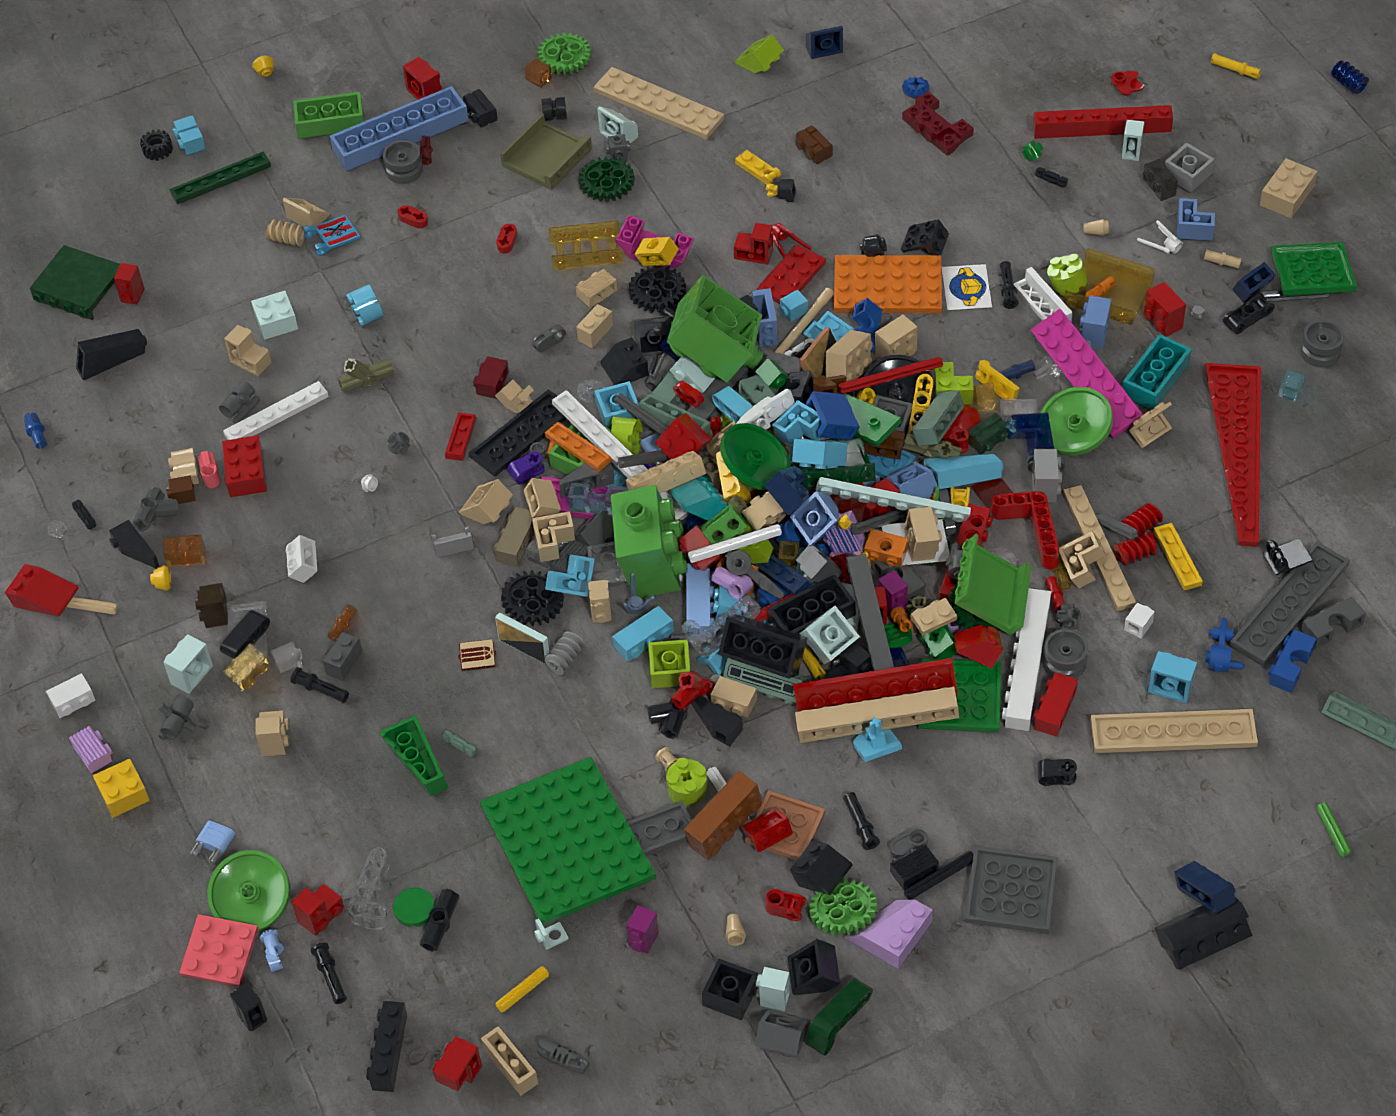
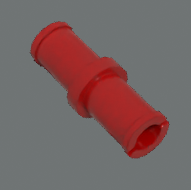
[1044,576,1065,613]

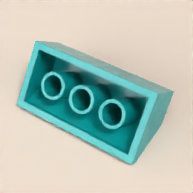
[668,475,727,520]

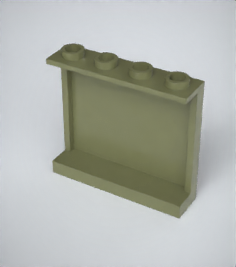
[501,113,592,190]

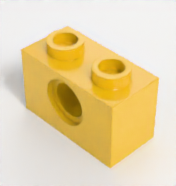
[635,237,679,266]

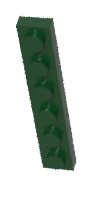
[169,151,271,204]

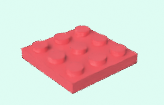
[179,914,259,987]

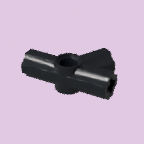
[647,682,689,739]

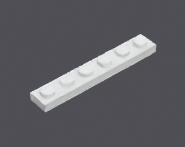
[223,381,329,440]

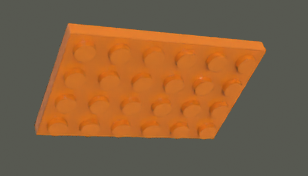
[834,255,942,313]

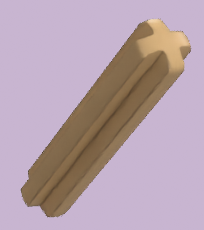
[67,597,118,614]

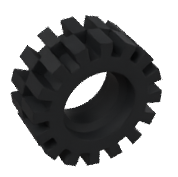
[140,129,173,161]

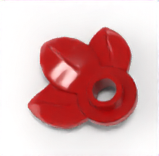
[1111,70,1144,95]

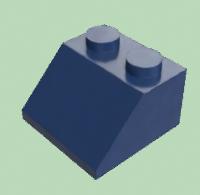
[806,26,843,59]

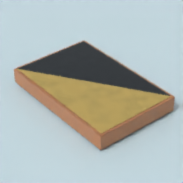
[799,327,837,378]

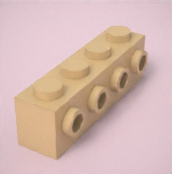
[625,451,706,493]

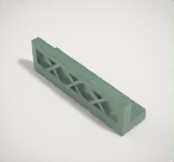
[1321,691,1396,749]

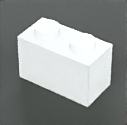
[46,673,96,718]

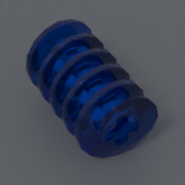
[1331,60,1369,94]

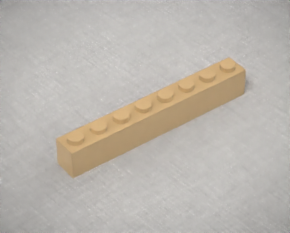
[795,687,959,743]

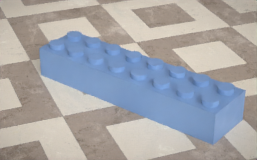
[330,86,469,171]

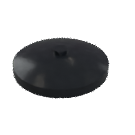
[861,355,935,425]

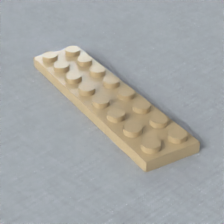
[593,67,725,140]
[1090,709,1258,753]

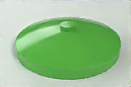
[1038,387,1113,456]
[207,850,291,932]

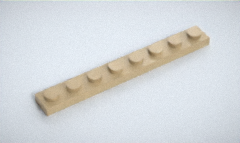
[1063,485,1136,611]

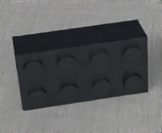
[768,575,856,635]
[718,614,807,679]

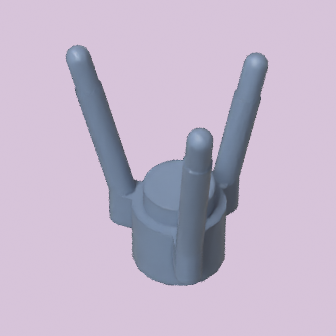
[624,573,655,614]

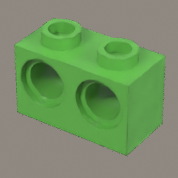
[701,503,747,544]

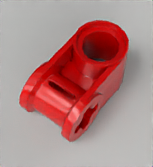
[941,425,969,453]
[765,889,807,921]

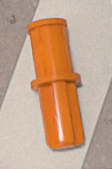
[1085,276,1116,300]

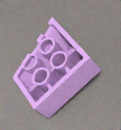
[845,900,933,969]

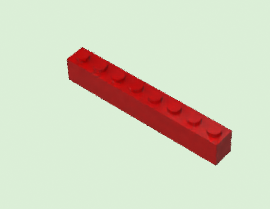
[1033,105,1173,139]

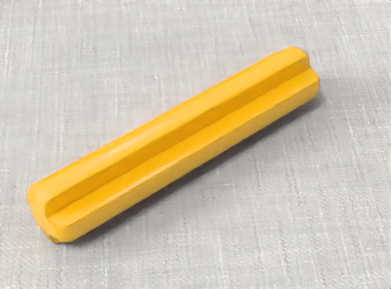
[495,966,549,1013]

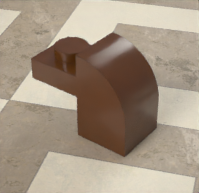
[813,375,847,394]

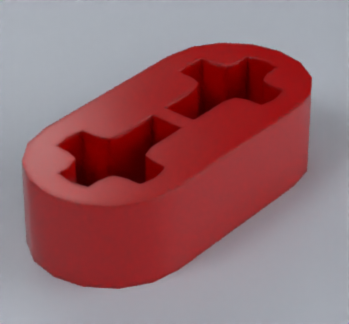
[398,205,428,228]
[496,224,517,254]
[673,381,704,408]

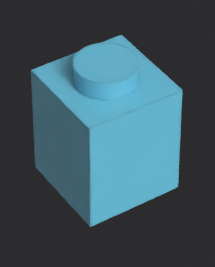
[779,290,808,322]

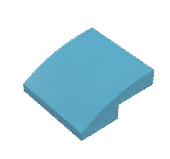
[803,311,854,341]

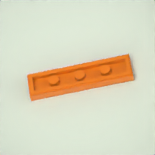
[545,422,612,472]

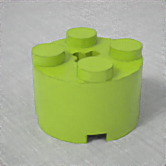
[1047,254,1088,296]
[608,416,643,455]
[666,757,708,807]

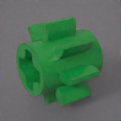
[1021,140,1044,162]

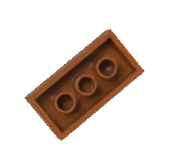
[684,770,763,860]

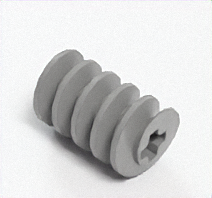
[545,632,585,676]

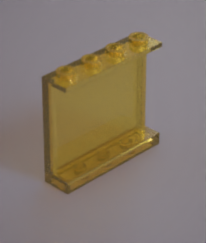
[1064,248,1155,325]

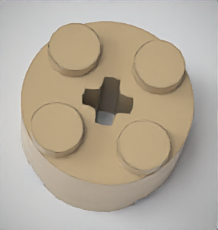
[742,491,787,531]

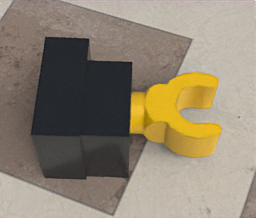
[765,179,796,202]

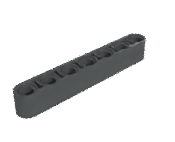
[846,553,894,671]

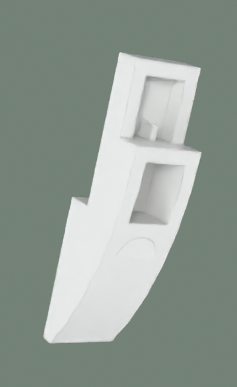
[736,389,795,430]

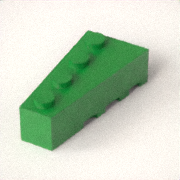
[379,715,449,796]

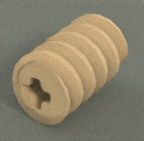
[265,219,305,247]

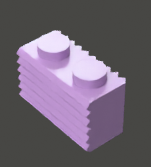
[69,726,113,773]

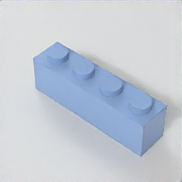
[686,563,715,637]

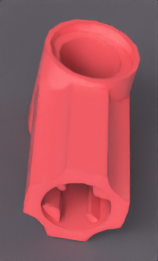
[197,451,220,488]

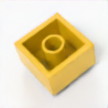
[93,759,150,818]

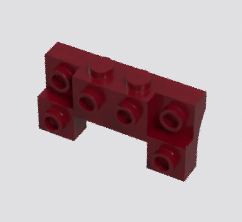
[902,92,974,156]

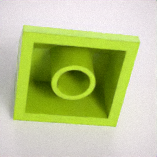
[734,34,784,73]

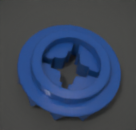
[902,76,929,97]

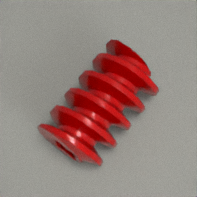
[1121,503,1163,540]
[1113,532,1157,566]

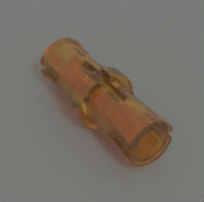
[328,604,357,642]

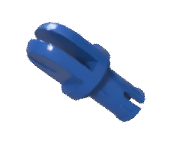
[24,412,47,449]

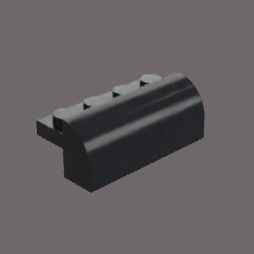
[1155,897,1253,970]

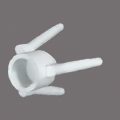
[1137,220,1183,254]

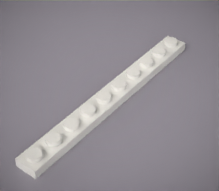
[552,390,690,520]

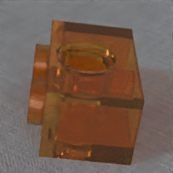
[163,534,206,567]

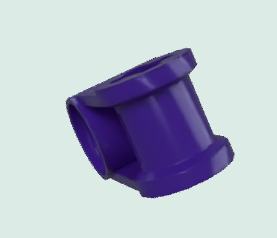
[507,452,545,485]

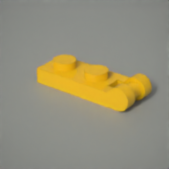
[735,150,781,185]
[975,360,1020,405]

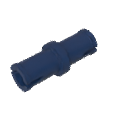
[999,360,1036,380]

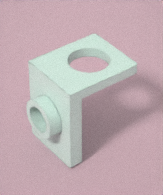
[534,919,569,950]

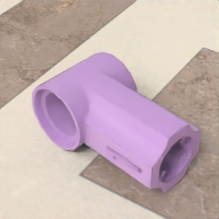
[712,566,753,599]

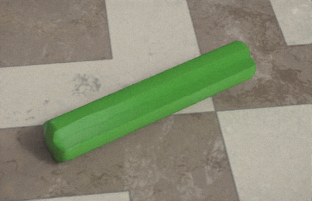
[1317,802,1351,857]

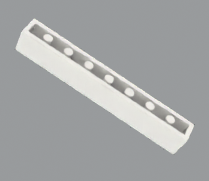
[1002,588,1051,731]

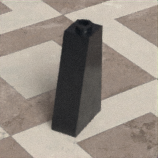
[76,329,147,380]

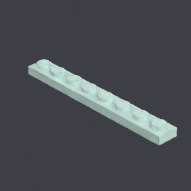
[816,477,971,522]

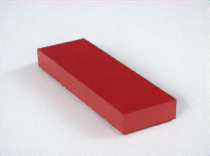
[445,412,477,461]

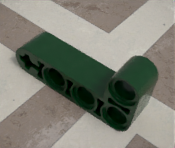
[806,978,873,1056]

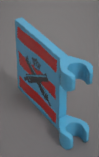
[303,215,361,256]

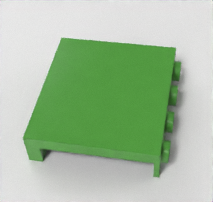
[955,534,1032,635]

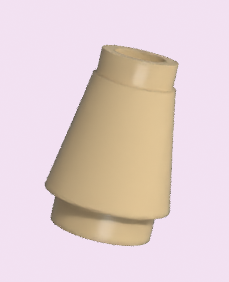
[1084,219,1110,236]
[725,914,746,946]

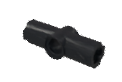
[420,889,459,952]

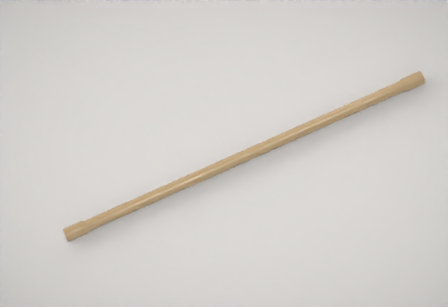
[702,288,834,452]

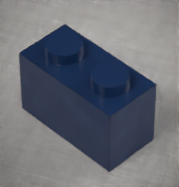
[1232,262,1276,303]

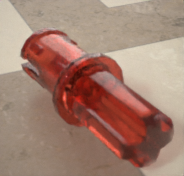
[419,135,433,165]

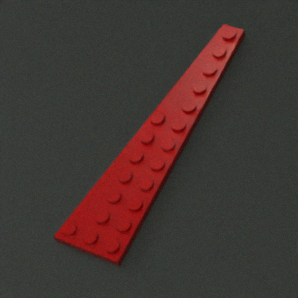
[1205,363,1261,547]

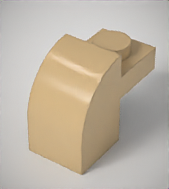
[495,380,534,413]

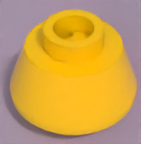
[252,55,274,77]
[150,565,172,591]

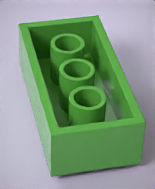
[293,92,365,139]

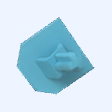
[853,717,902,762]

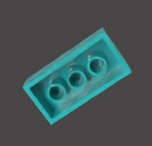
[1122,334,1192,410]

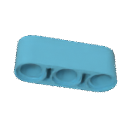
[712,386,753,423]

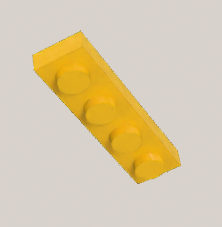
[1153,523,1203,591]

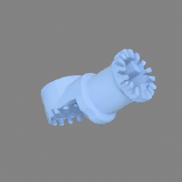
[260,929,284,972]

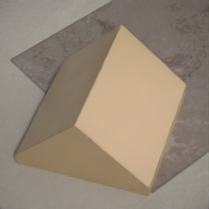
[283,197,330,227]

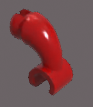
[710,416,721,437]

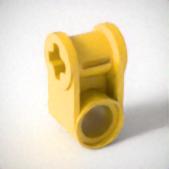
[950,487,970,522]

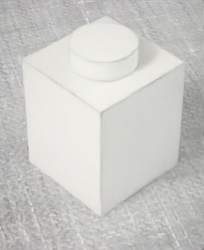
[1124,603,1155,639]

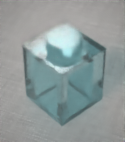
[1278,369,1306,402]

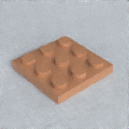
[745,790,825,861]

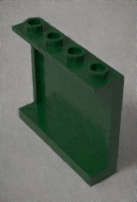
[30,245,120,320]
[788,436,876,490]

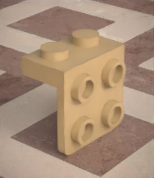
[1129,402,1172,448]
[910,598,957,636]

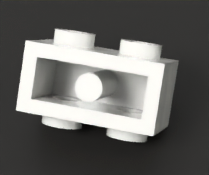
[286,535,317,583]

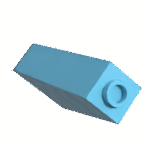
[924,454,1003,489]

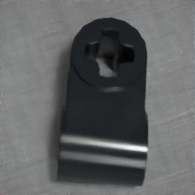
[1037,759,1077,786]

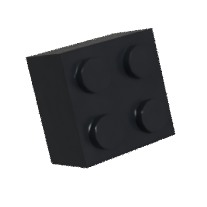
[702,959,758,1021]

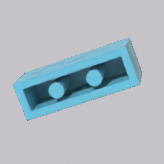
[612,606,674,662]

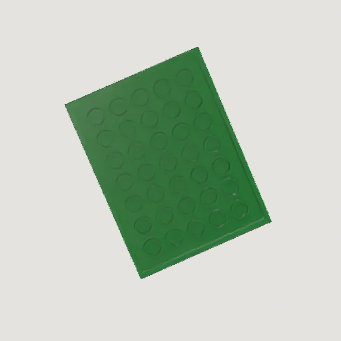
[480,757,656,925]

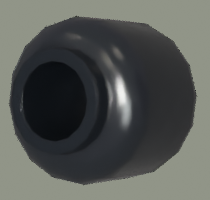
[860,234,887,257]

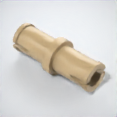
[1204,249,1242,269]

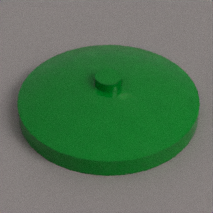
[720,423,790,491]

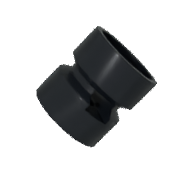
[541,97,567,121]

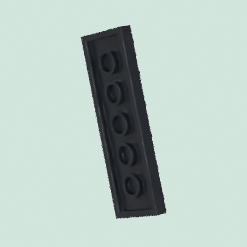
[469,389,567,477]

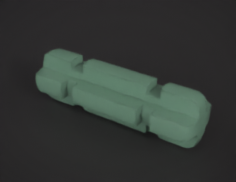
[442,730,478,757]

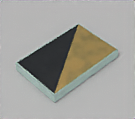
[495,613,549,664]

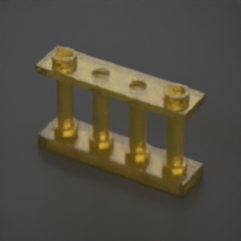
[549,220,623,270]

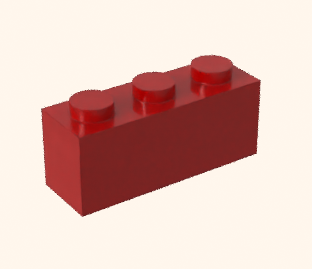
[1032,672,1078,737]

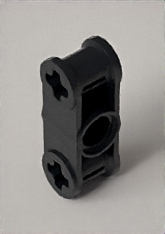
[1223,293,1275,334]

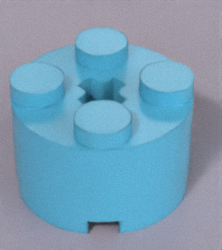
[346,285,384,327]

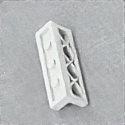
[1014,267,1072,322]

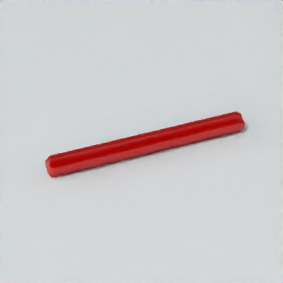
[838,357,943,394]

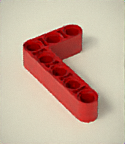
[991,491,1059,570]

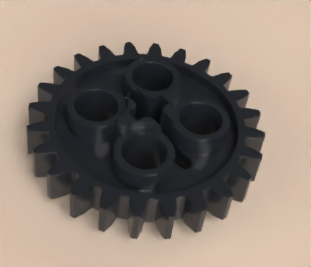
[628,265,686,313]
[501,570,564,626]

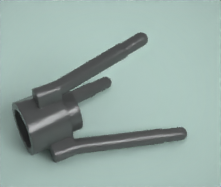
[645,353,666,391]

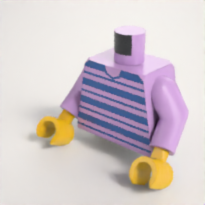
[817,510,870,563]

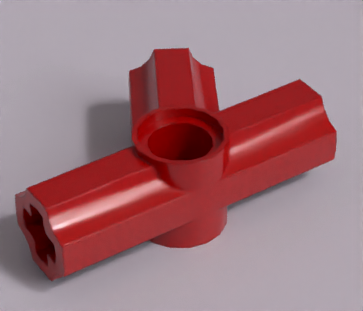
[671,671,715,710]

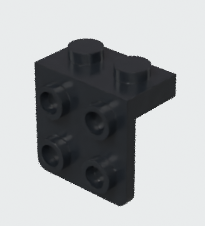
[901,219,949,256]

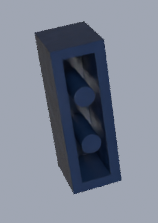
[1174,861,1236,913]

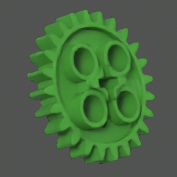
[537,32,591,75]
[809,879,878,937]

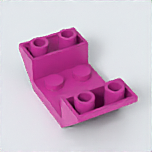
[616,215,694,269]

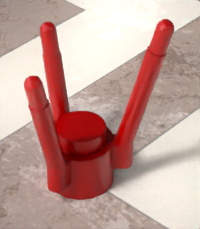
[773,223,812,258]

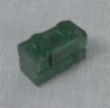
[967,413,1010,454]

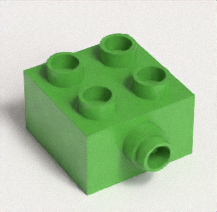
[667,275,763,382]
[611,485,688,598]

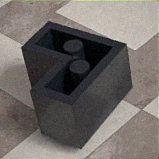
[826,642,871,679]

